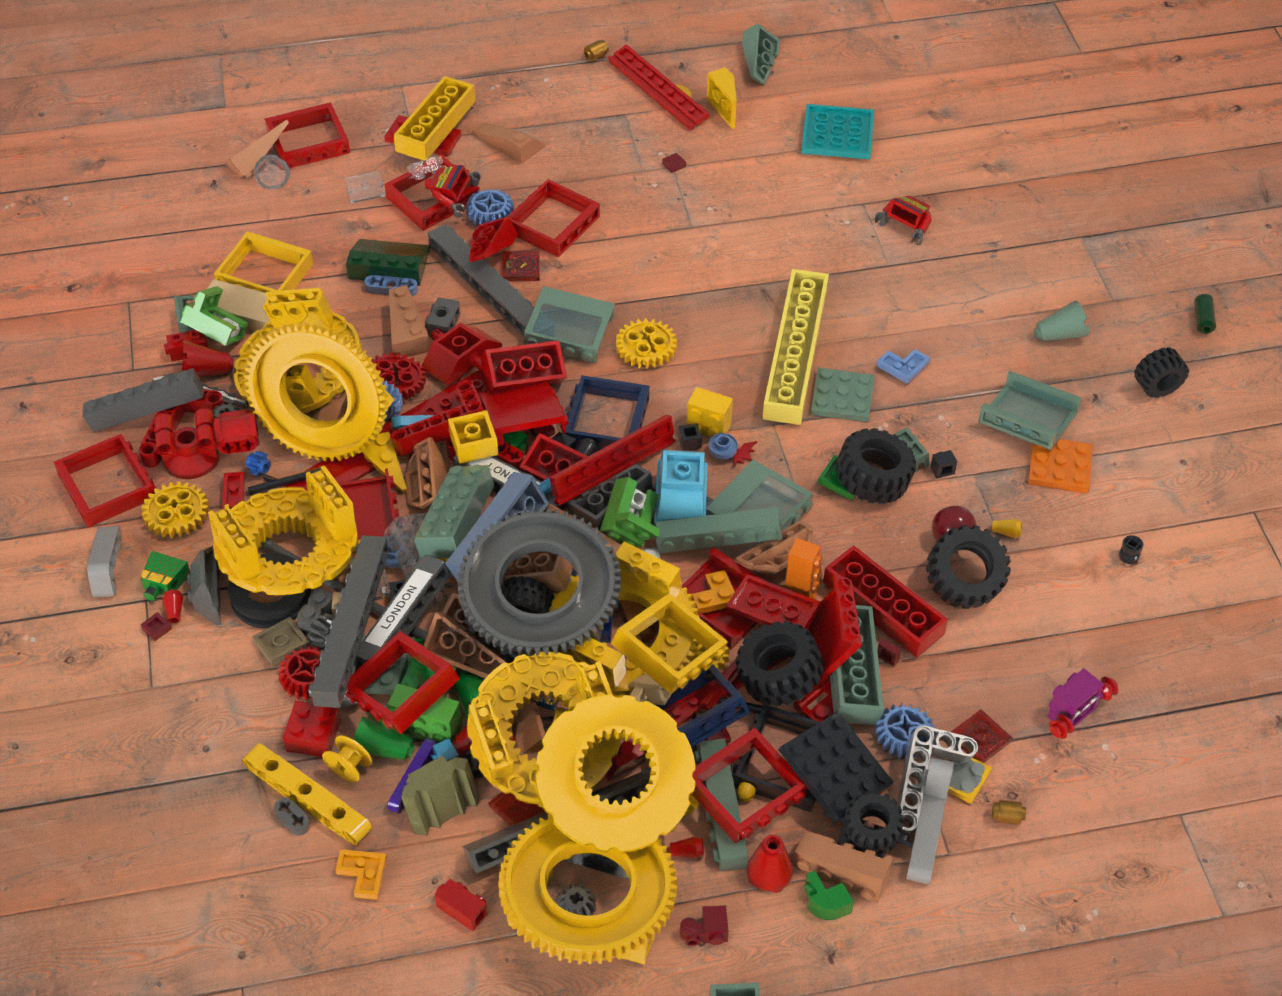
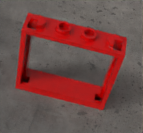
[264,102,350,170]
[384,154,480,231]
[508,179,600,257]
[54,434,157,528]
[345,631,460,734]
[692,728,807,844]

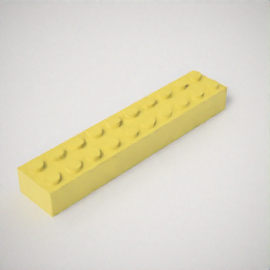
[763,269,829,425]

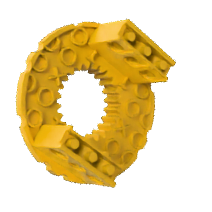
[234,288,362,413]
[209,466,358,595]
[467,652,622,804]
[536,695,695,853]

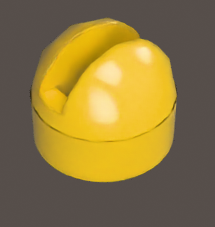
[737,782,756,802]

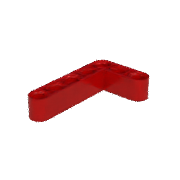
[390,380,484,455]
[139,389,224,468]

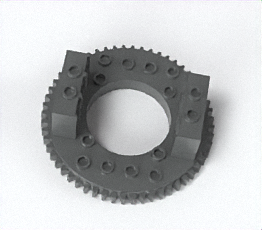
[457,508,621,658]

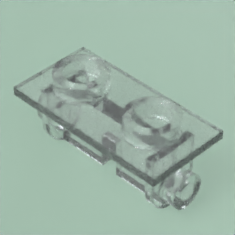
[407,155,446,180]

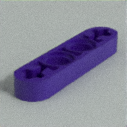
[388,738,439,814]

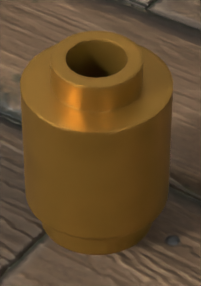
[584,40,609,62]
[992,800,1026,825]

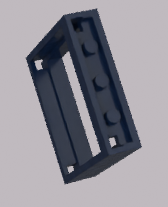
[562,375,650,450]
[654,664,750,748]

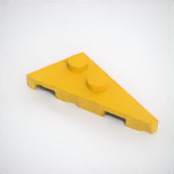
[362,432,407,494]

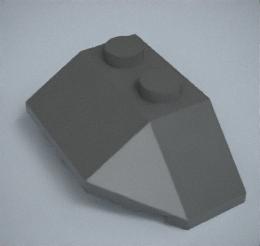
[187,546,221,625]

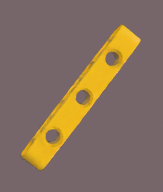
[242,743,372,845]

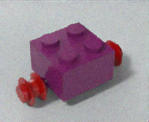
[1047,668,1119,739]

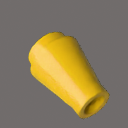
[992,519,1023,539]

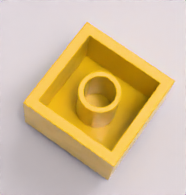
[687,387,733,438]
[448,410,498,464]

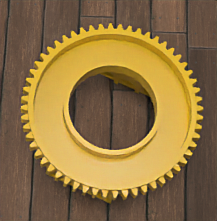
[244,311,395,461]
[548,542,700,696]
[499,814,677,965]

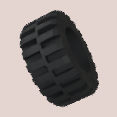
[835,428,916,504]
[926,525,1011,609]
[736,621,824,706]

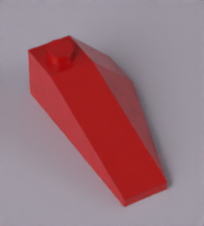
[469,217,518,262]

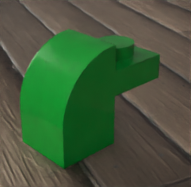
[804,871,854,920]

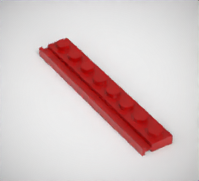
[608,44,709,131]
[549,415,676,505]

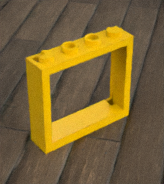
[214,231,313,293]
[611,593,728,694]

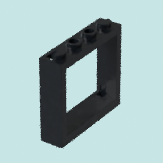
[732,704,820,812]

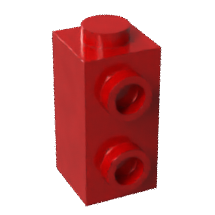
[164,330,208,362]
[435,879,488,931]

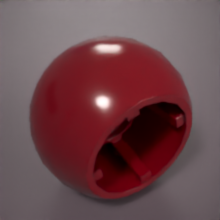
[932,506,977,541]

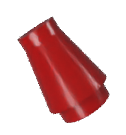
[162,590,184,623]
[670,836,704,859]

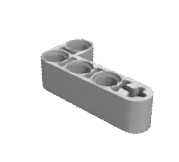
[87,526,122,598]

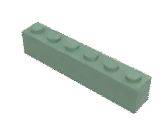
[655,507,782,554]
[694,739,748,871]

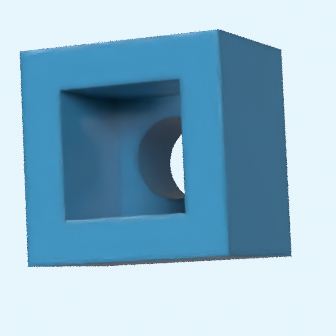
[431,738,459,761]

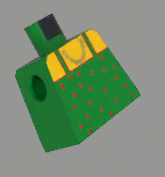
[141,551,191,601]

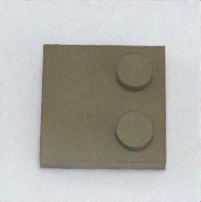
[252,617,310,667]

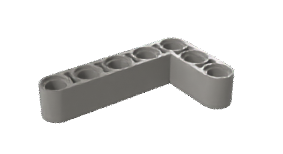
[896,725,978,836]
[906,757,954,885]

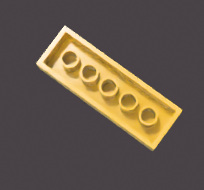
[394,76,475,161]

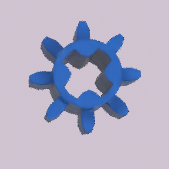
[246,451,271,476]

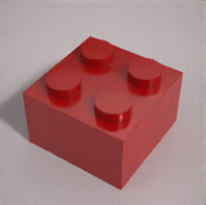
[283,700,341,757]

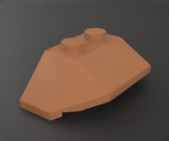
[405,437,447,509]
[735,520,813,576]

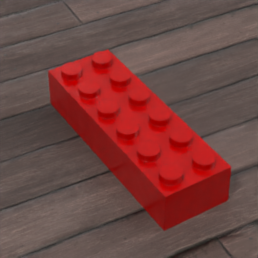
[823,545,948,658]

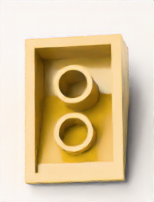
[707,67,737,129]

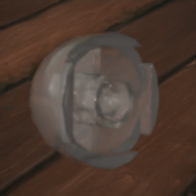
[253,155,290,191]

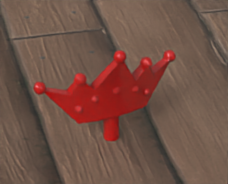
[733,441,757,466]

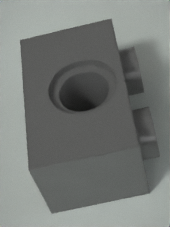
[425,297,461,337]

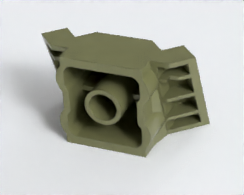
[401,755,480,836]

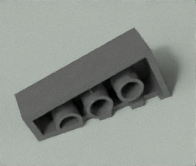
[567,464,653,531]

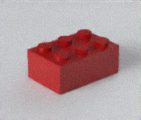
[519,433,588,500]

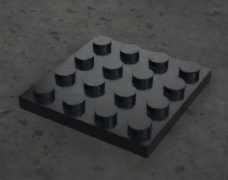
[778,712,894,823]

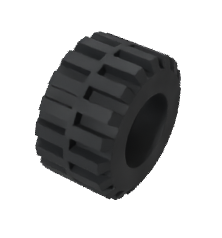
[1134,347,1189,398]
[501,576,554,614]
[844,791,904,856]

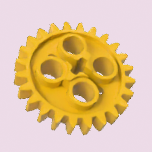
[616,318,677,369]
[142,481,209,538]

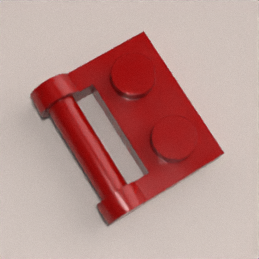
[793,679,834,722]

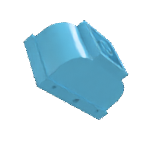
[654,450,708,526]

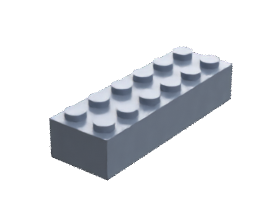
[445,472,549,582]

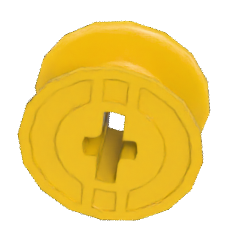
[322,735,372,783]

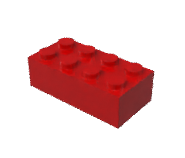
[480,340,567,392]

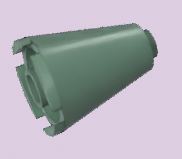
[1034,301,1089,341]

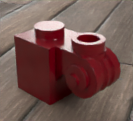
[680,905,729,946]

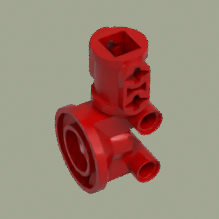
[155,409,260,479]

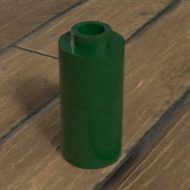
[1194,294,1216,334]

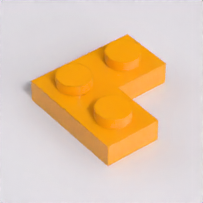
[692,570,735,614]
[336,849,387,900]

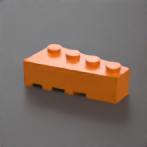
[785,538,822,600]

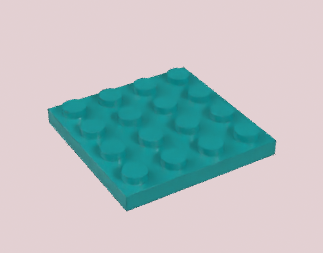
[801,104,874,159]

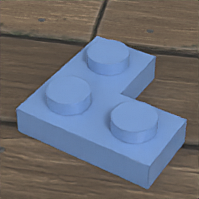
[876,349,930,384]

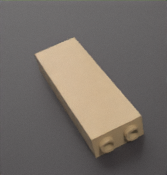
[207,279,270,332]

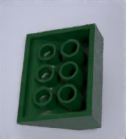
[346,239,431,286]

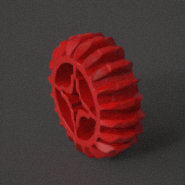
[278,645,321,701]

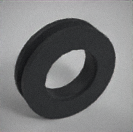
[228,553,311,628]

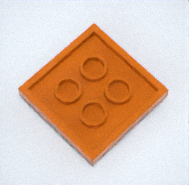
[1028,439,1093,494]

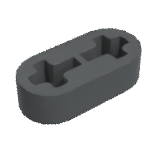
[274,797,310,836]

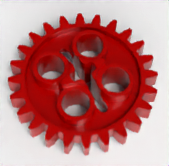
[371,352,426,400]

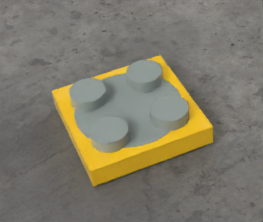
[944,758,992,805]

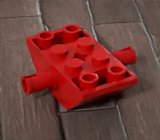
[421,323,502,386]

